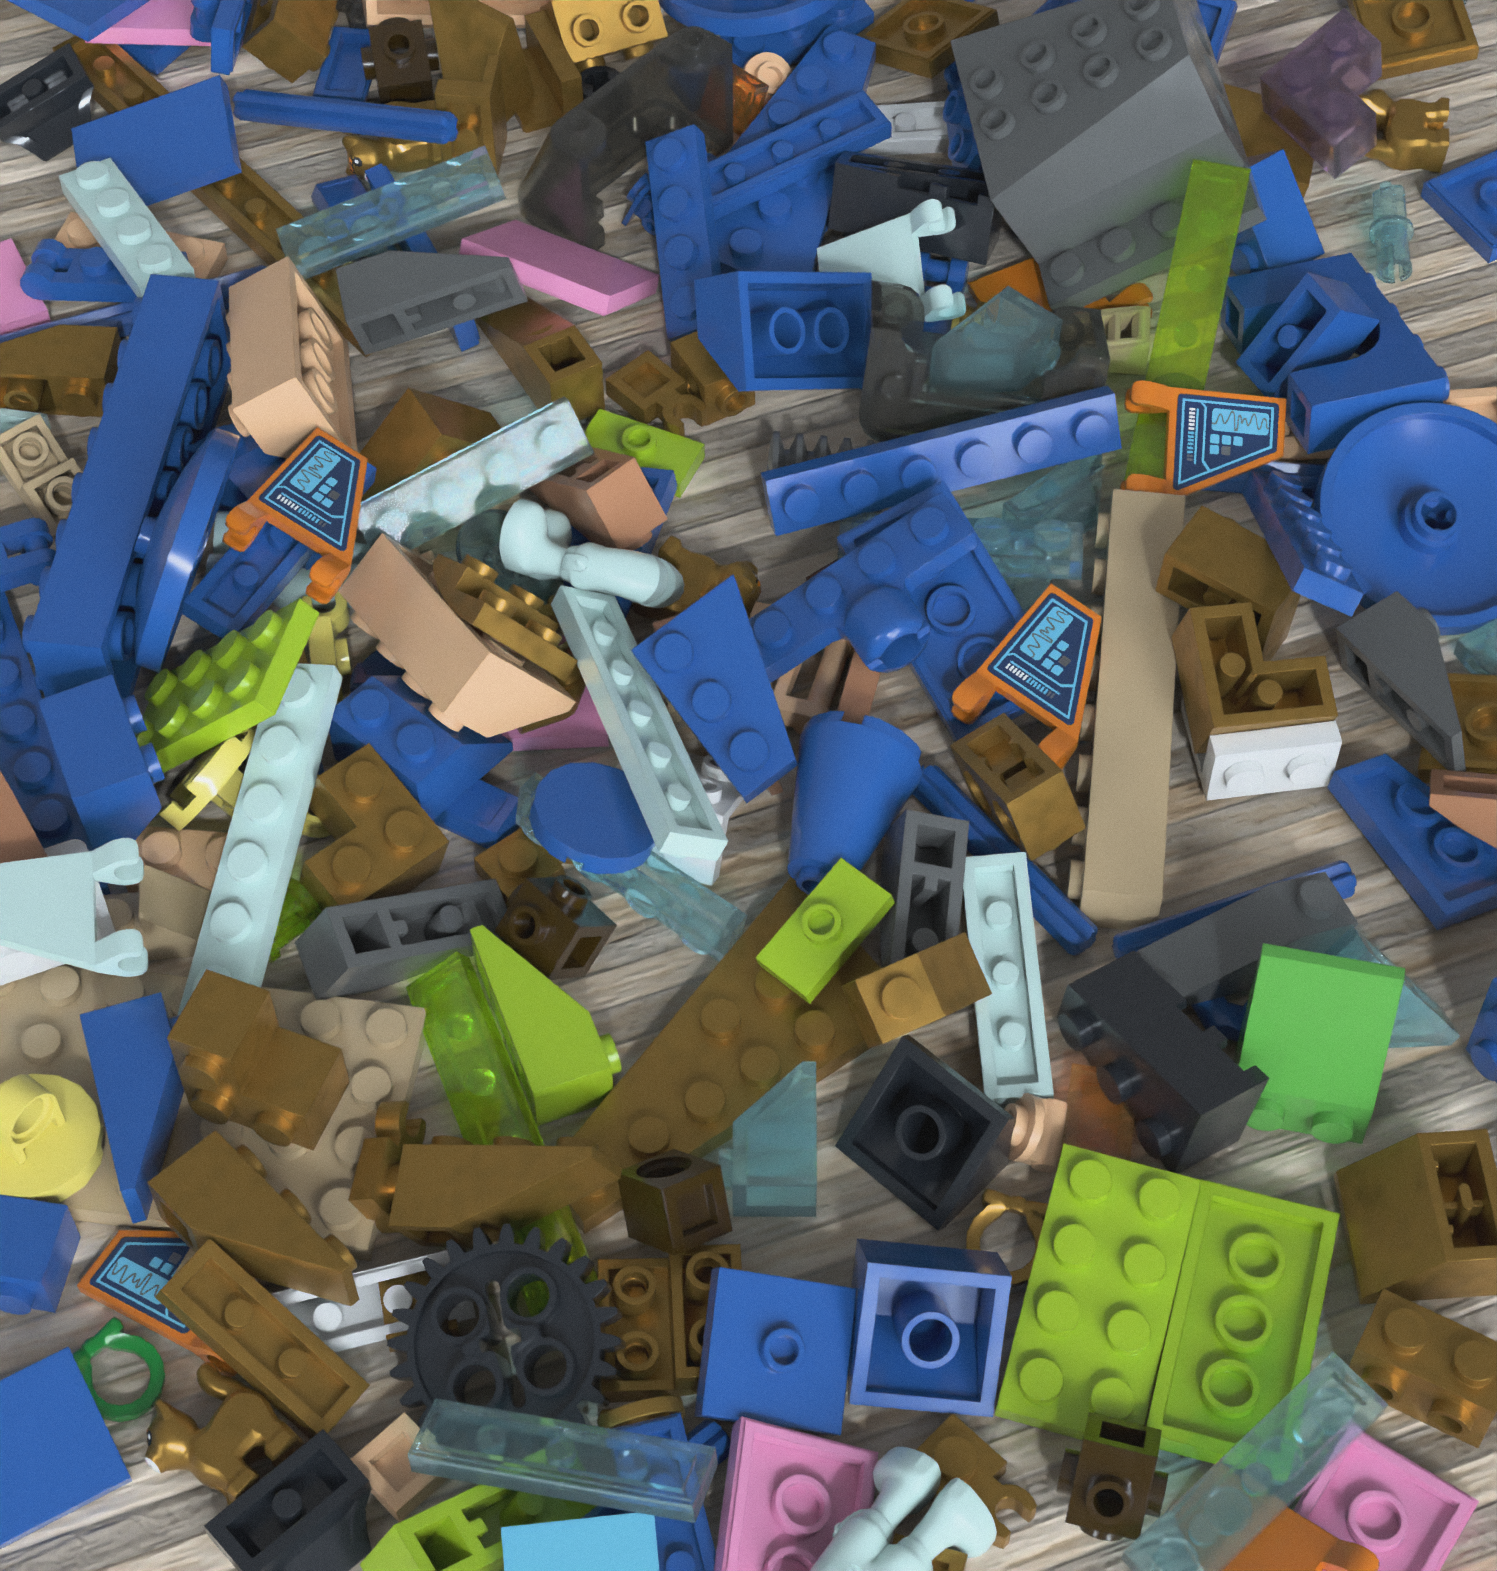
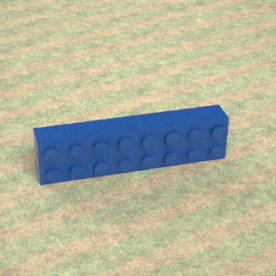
[22,274,231,698]

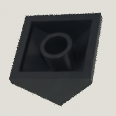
[835,1034,1015,1231]

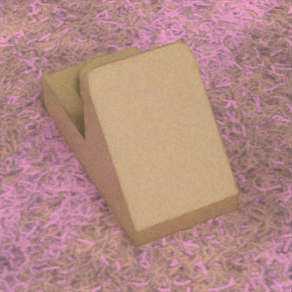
[103,865,212,961]

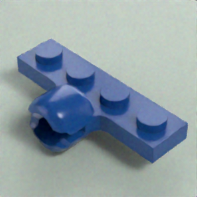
[749,492,979,683]

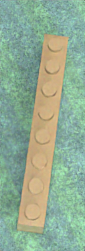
[1067,489,1185,930]

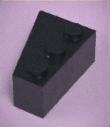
[828,151,1002,265]
[1057,951,1269,1174]

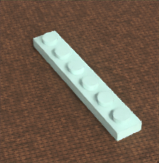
[551,585,728,861]
[178,663,343,1015]

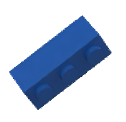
[694,271,879,392]

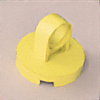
[158,727,256,831]
[0,1073,104,1203]

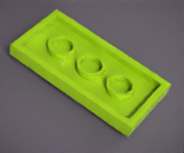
[135,598,319,773]
[994,1144,1201,1441]
[1146,1179,1340,1483]

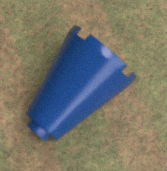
[787,711,924,895]

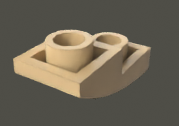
[0,414,83,538]

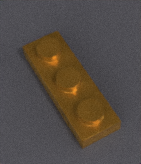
[155,1238,370,1439]

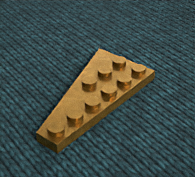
[564,877,881,1234]

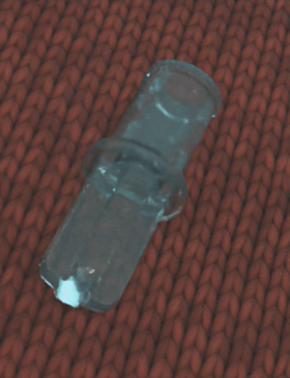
[1369,181,1414,284]

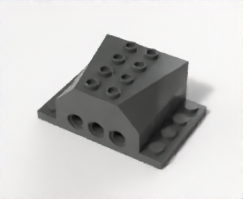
[950,0,1267,316]

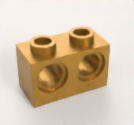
[950,713,1086,861]

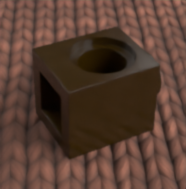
[618,1149,733,1256]

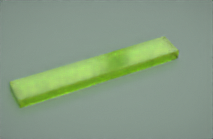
[1124,159,1251,481]
[406,951,605,1317]

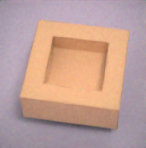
[350,1412,455,1522]

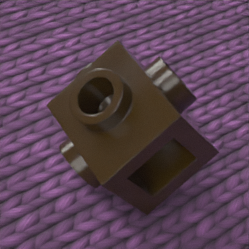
[360,17,440,104]
[495,875,617,980]
[1056,1412,1169,1541]

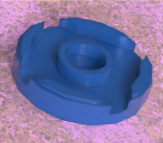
[529,762,656,874]

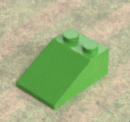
[1234,943,1405,1144]

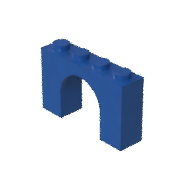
[1220,253,1450,454]

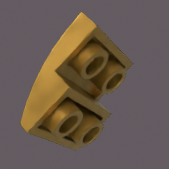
[432,554,578,682]
[597,1244,742,1403]

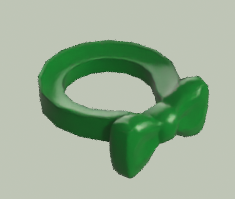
[72,1317,165,1422]

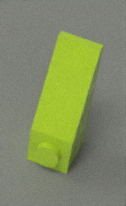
[470,925,622,1126]
[359,1443,603,1571]

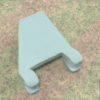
[817,199,966,322]
[0,838,149,977]

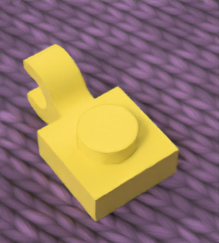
[302,592,352,702]

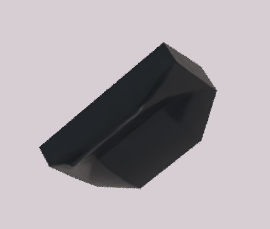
[0,43,94,161]
[204,1429,372,1571]

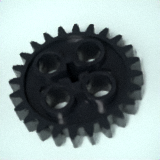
[387,1224,626,1466]

